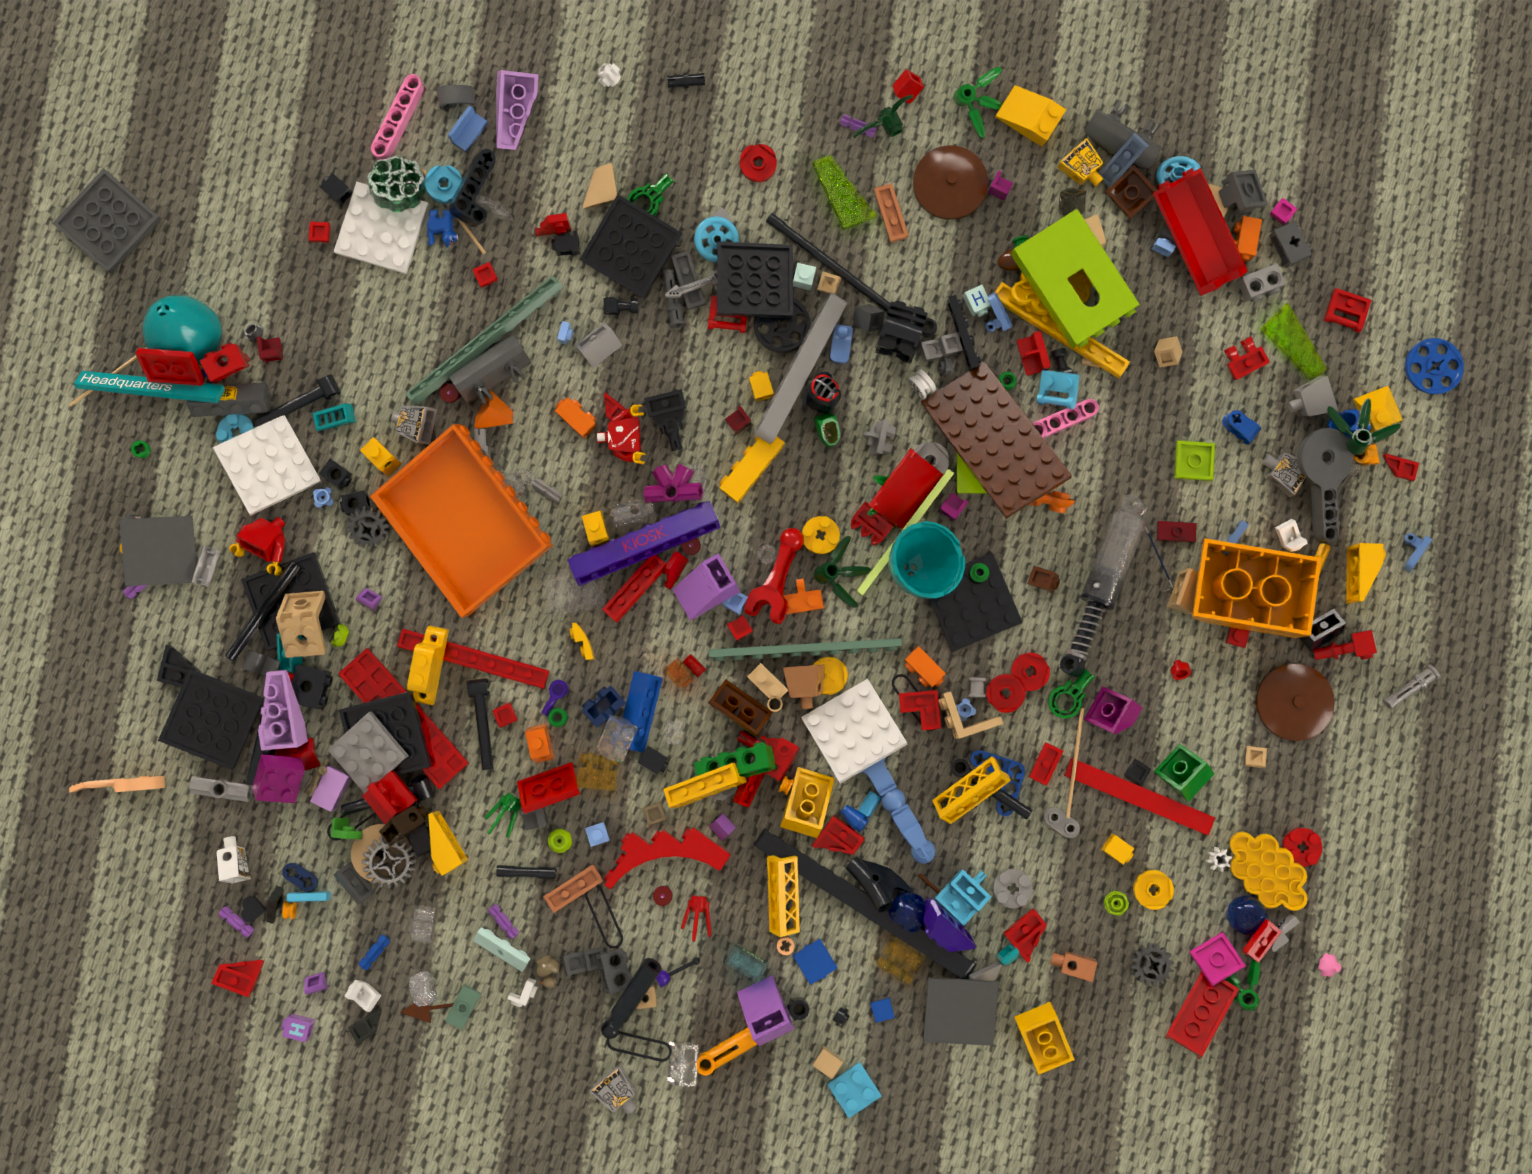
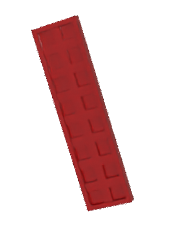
[338,648,469,789]

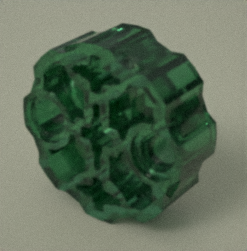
[367,155,426,212]

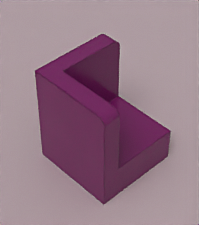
[988,170,1013,201]
[938,493,969,522]

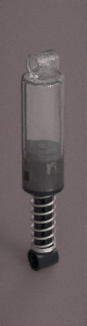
[1060,494,1147,678]

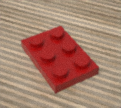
[135,348,205,386]
[517,762,580,814]

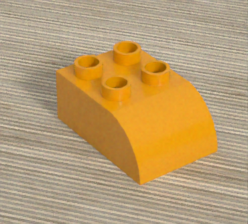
[1192,538,1322,638]

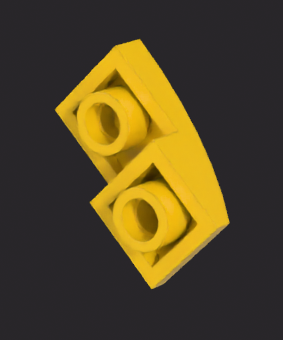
[570,622,595,661]

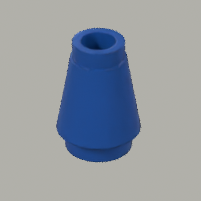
[840,805,869,833]

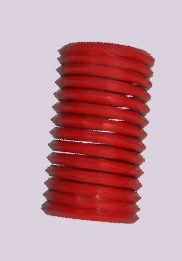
[683,654,706,678]

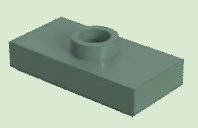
[445,984,481,1029]

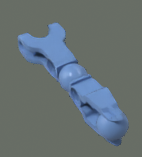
[860,757,936,864]

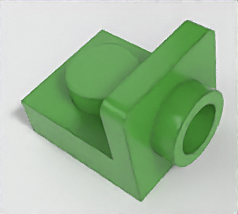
[331,818,363,839]

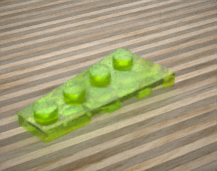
[812,155,877,230]
[1259,302,1327,381]

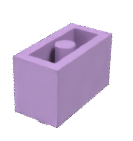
[310,766,351,812]

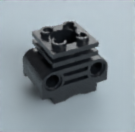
[875,301,928,364]

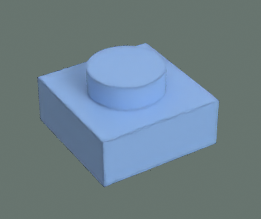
[1152,238,1175,257]
[557,321,574,345]
[722,593,748,615]
[585,822,610,847]

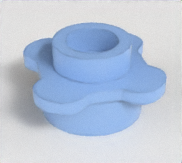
[313,487,334,508]
[956,699,976,721]

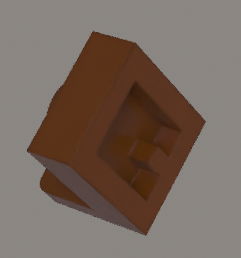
[1027,566,1060,594]

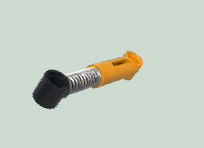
[695,997,809,1076]

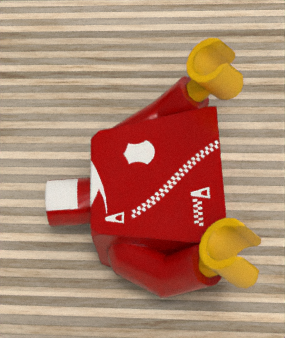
[597,405,646,464]
[229,517,286,576]

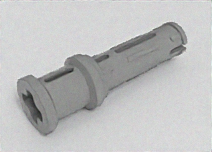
[1383,664,1441,709]

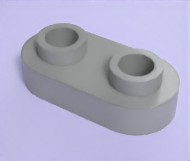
[1043,807,1080,838]

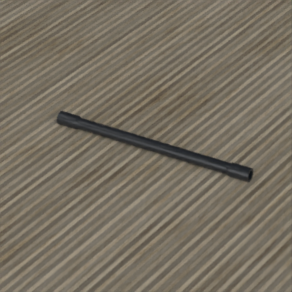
[766,213,891,313]

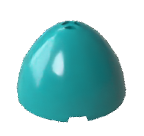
[142,295,222,365]
[888,521,965,599]

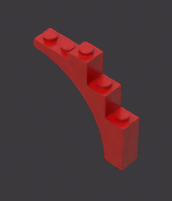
[604,827,731,889]

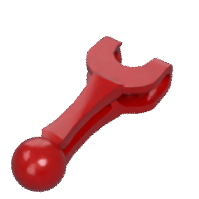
[745,528,804,624]

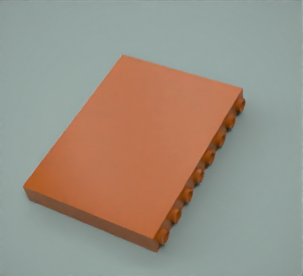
[370,424,554,618]

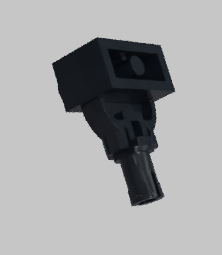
[644,389,687,451]

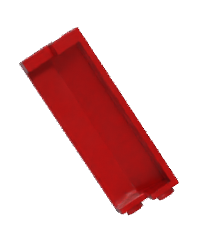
[1153,168,1248,296]

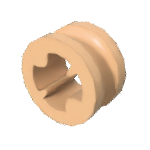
[777,937,794,955]

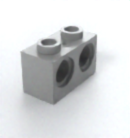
[1237,263,1286,303]

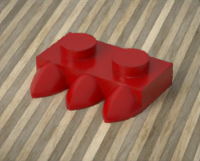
[851,501,895,545]

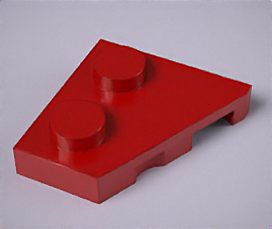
[535,213,572,237]
[811,815,865,855]
[1003,908,1047,963]
[211,960,264,997]

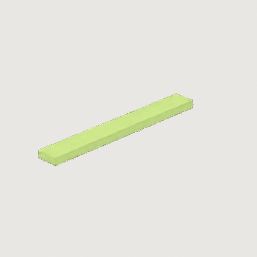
[856,470,954,596]

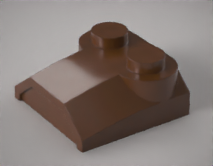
[1105,165,1157,219]

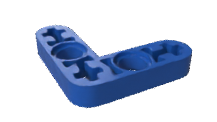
[970,750,1025,816]

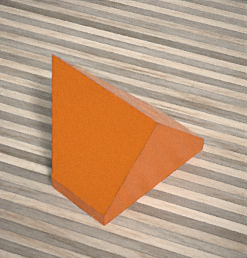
[474,390,513,429]

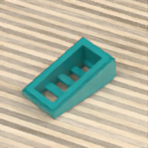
[312,403,356,431]
[996,944,1020,967]

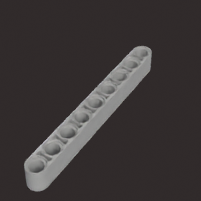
[754,292,847,444]

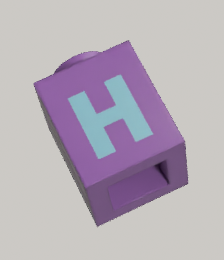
[281,1014,315,1042]

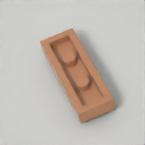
[874,183,909,243]
[543,864,604,913]

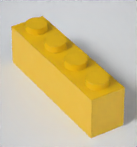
[719,436,785,504]

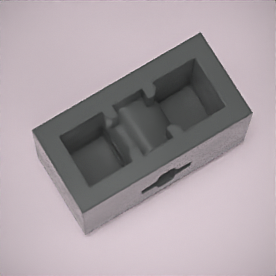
[1269,221,1311,268]

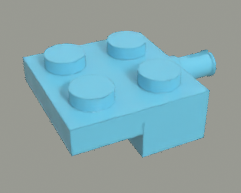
[934,870,991,926]

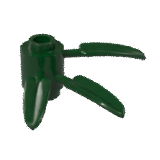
[853,95,913,138]
[1327,398,1401,455]
[814,536,871,608]

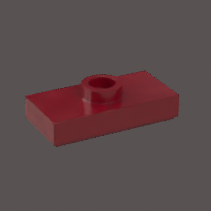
[1157,521,1197,543]

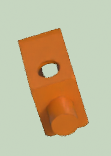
[525,723,555,763]

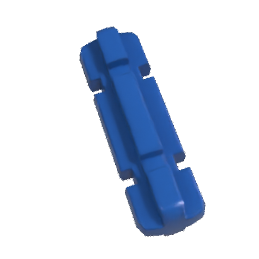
[359,935,390,970]

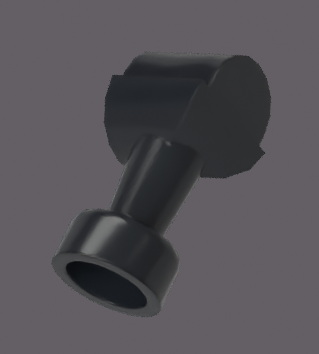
[603,297,638,315]
[1051,348,1074,374]

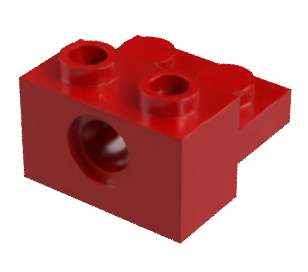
[200,343,250,383]

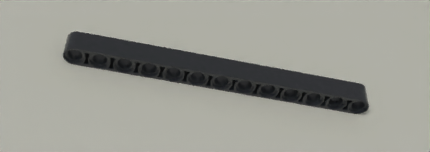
[754,828,977,980]

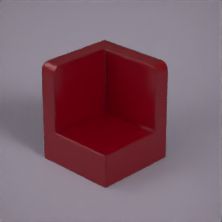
[256,336,283,362]
[725,406,751,435]

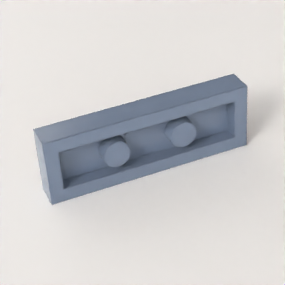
[1099,133,1149,187]

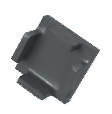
[1219,170,1268,216]

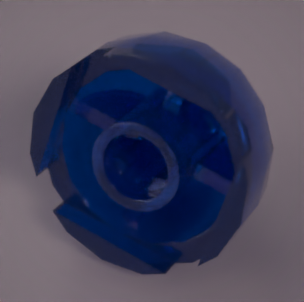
[888,892,925,932]
[1227,895,1268,935]

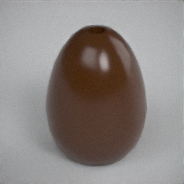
[998,248,1020,271]

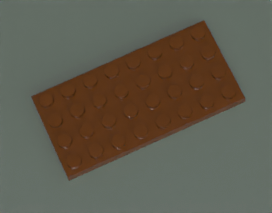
[921,362,1072,519]

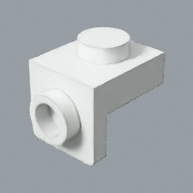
[1275,519,1308,552]
[507,978,538,1007]
[345,980,381,1012]

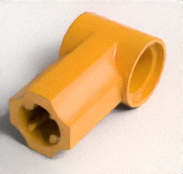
[1353,444,1380,467]

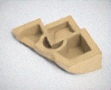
[583,163,617,209]

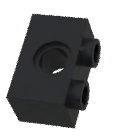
[1300,609,1346,652]

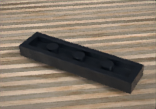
[947,295,981,371]

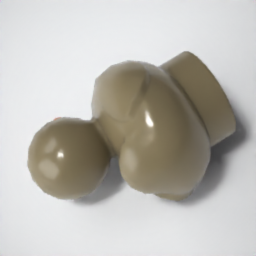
[536,954,560,989]

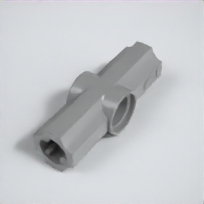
[189,777,253,802]

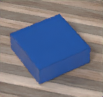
[870,997,895,1023]

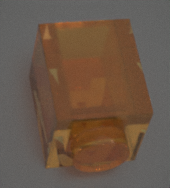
[663,658,694,688]

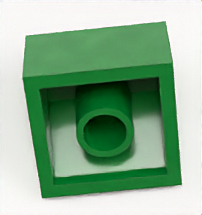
[1154,743,1215,802]

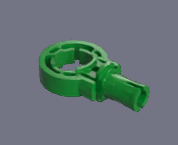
[627,173,674,216]
[1048,669,1095,719]

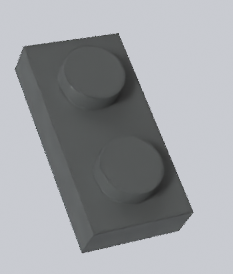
[334,862,375,905]

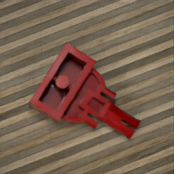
[1313,630,1377,660]
[737,730,801,782]

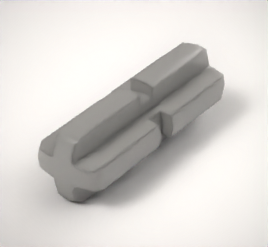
[532,478,563,503]

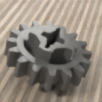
[346,506,389,548]
[1130,942,1174,987]

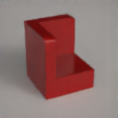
[893,69,924,104]
[727,615,753,641]

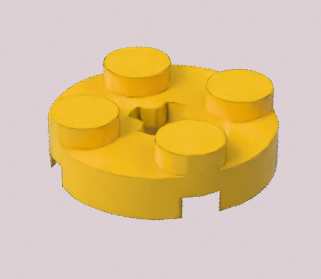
[802,516,840,555]
[1133,870,1174,910]

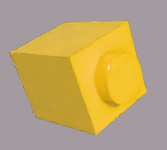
[749,371,774,402]
[1100,834,1134,865]

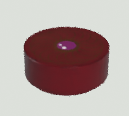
[440,383,460,403]
[681,538,701,555]
[653,886,673,906]

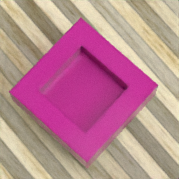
[1269,198,1297,225]

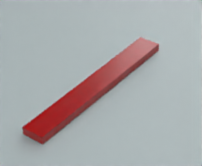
[397,628,550,689]
[1064,758,1215,836]

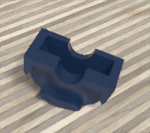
[581,685,626,728]

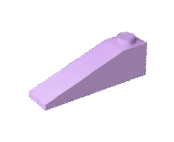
[496,70,538,150]
[258,670,308,750]

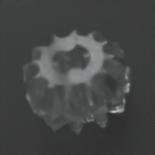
[408,971,437,1007]

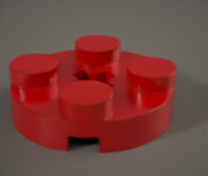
[740,144,777,183]
[1010,652,1050,691]
[986,673,1026,713]
[1282,828,1322,867]

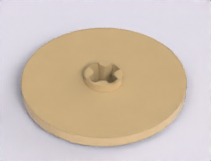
[351,824,411,883]

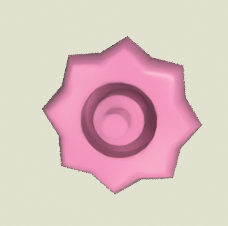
[1318,953,1341,977]

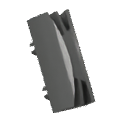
[1085,100,1162,169]
[449,335,532,404]

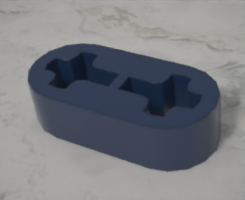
[283,863,318,891]

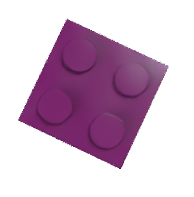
[252,754,305,803]

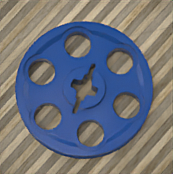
[1405,338,1464,394]

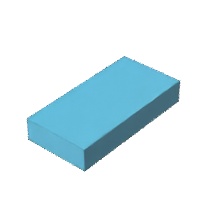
[287,891,331,902]

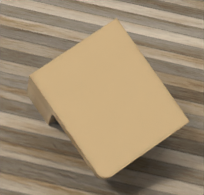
[1154,336,1182,367]
[813,1046,843,1079]

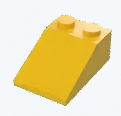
[995,85,1067,147]
[1346,543,1386,604]
[780,767,835,838]
[428,811,469,876]
[1014,1002,1075,1075]

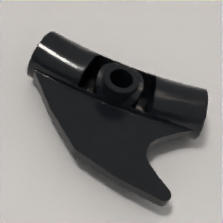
[846,856,913,913]

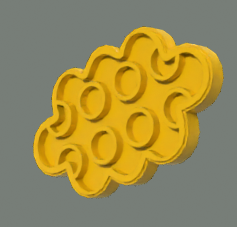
[1010,269,1094,315]
[1229,831,1308,911]

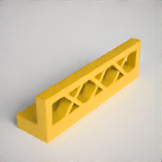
[932,756,1011,824]
[663,763,746,808]
[767,855,800,937]

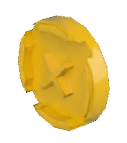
[813,656,848,695]

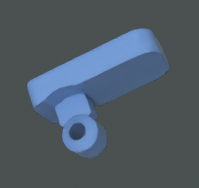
[986,292,1012,332]
[830,325,853,364]
[1403,533,1433,573]

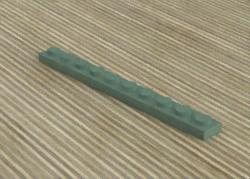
[406,275,563,406]
[709,638,902,661]

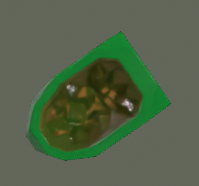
[814,413,840,447]

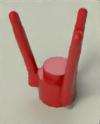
[681,895,712,942]

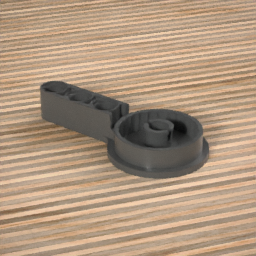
[1297,428,1354,542]

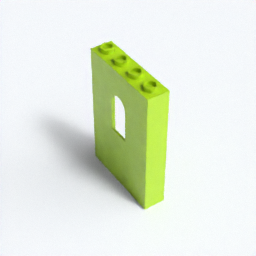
[1010,209,1140,349]

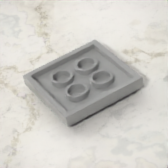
[328,711,408,794]

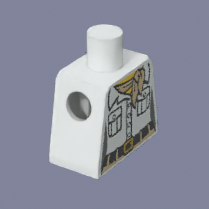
[217,836,251,884]

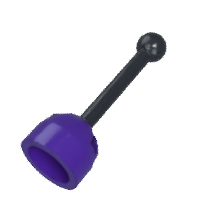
[656,957,700,988]

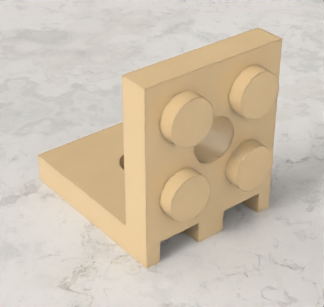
[276,591,326,658]
[938,691,1003,739]

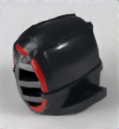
[801,372,841,414]

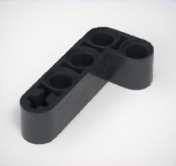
[449,149,496,227]

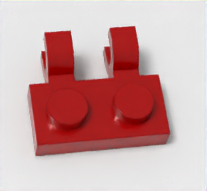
[1224,336,1270,381]

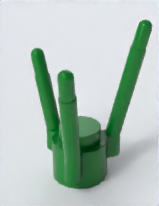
[485,792,521,838]

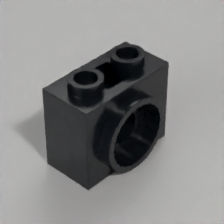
[292,664,333,710]

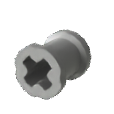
[968,677,986,698]

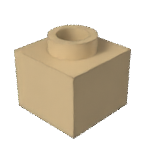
[637,985,657,1009]

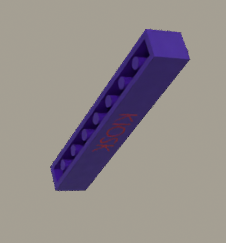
[567,501,720,586]

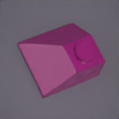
[1084,686,1143,734]

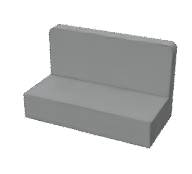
[575,322,622,368]

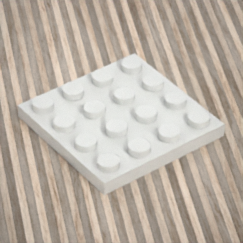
[334,182,429,274]
[213,415,321,516]
[801,679,907,784]

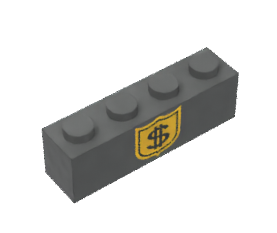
[186,382,271,417]

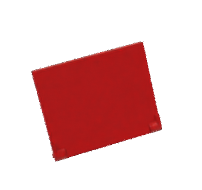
[868,448,944,530]

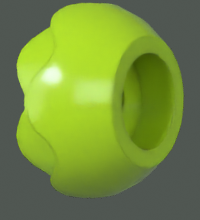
[331,624,349,647]
[548,828,572,853]
[1104,891,1129,916]

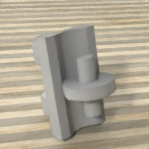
[863,419,896,456]

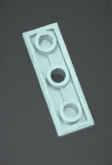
[473,928,530,972]

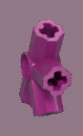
[644,464,703,503]

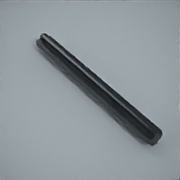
[225,562,300,661]

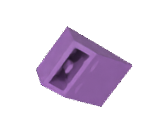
[672,553,740,621]
[737,975,795,1046]

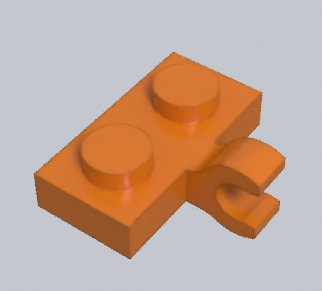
[783,579,824,614]

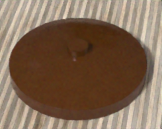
[913,145,988,220]
[1256,664,1334,741]

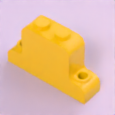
[407,625,449,705]

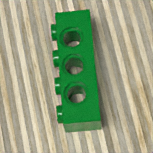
[694,742,776,777]

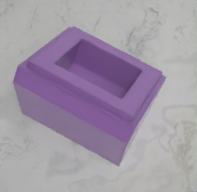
[356,588,382,611]
[709,813,736,840]
[304,972,328,994]

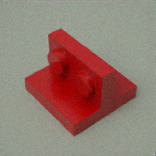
[362,770,418,824]

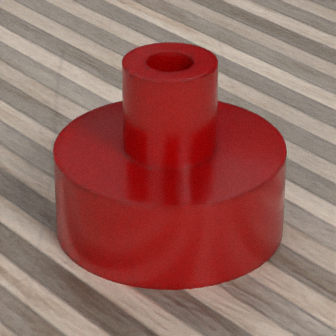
[1170,660,1191,680]

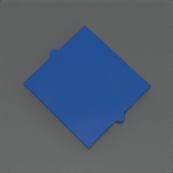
[793,939,838,985]

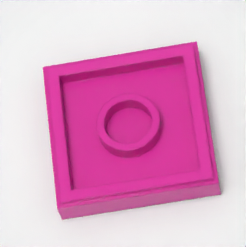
[1189,932,1246,987]

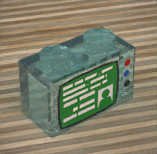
[724,943,768,983]

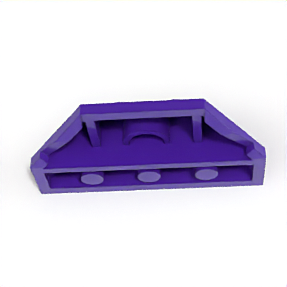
[923,898,977,952]

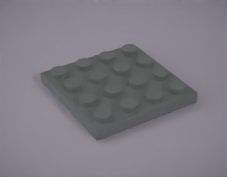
[52,168,162,274]

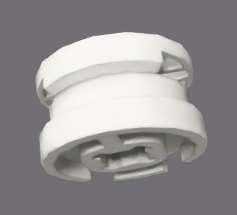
[908,369,936,399]

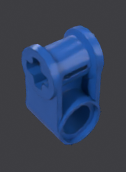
[1222,410,1261,445]

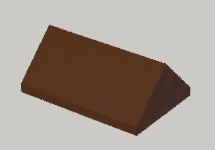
[708,679,773,736]

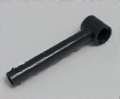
[253,375,341,427]
[467,678,494,770]
[951,759,1033,820]
[341,775,434,816]

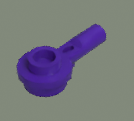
[541,680,568,716]

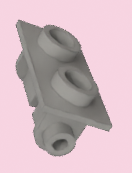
[191,546,220,587]

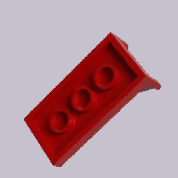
[1164,971,1239,1060]

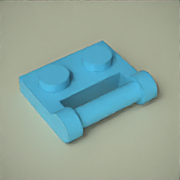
[1037,370,1080,409]

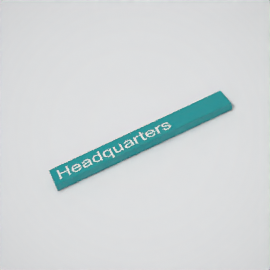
[74,371,225,403]

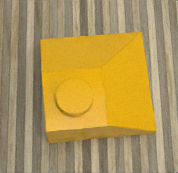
[1353,386,1403,433]

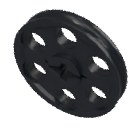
[754,298,810,353]

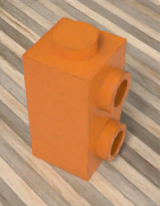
[1234,216,1262,262]
[555,397,597,439]
[904,646,946,688]

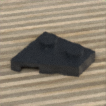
[157,645,201,687]

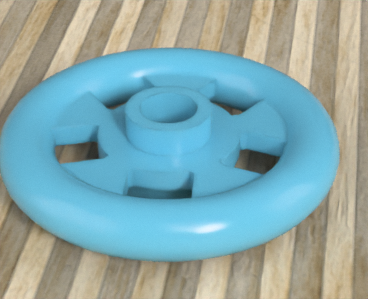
[1156,156,1202,185]
[694,216,739,262]

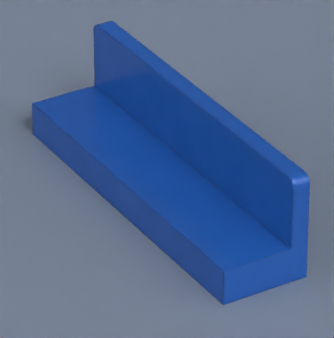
[616,671,663,752]

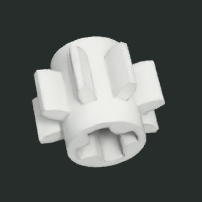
[597,63,621,87]
[1206,847,1232,872]

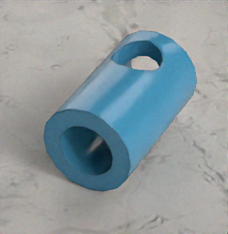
[858,791,881,818]

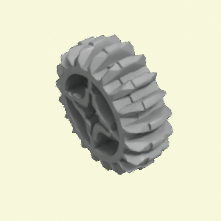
[362,836,416,888]

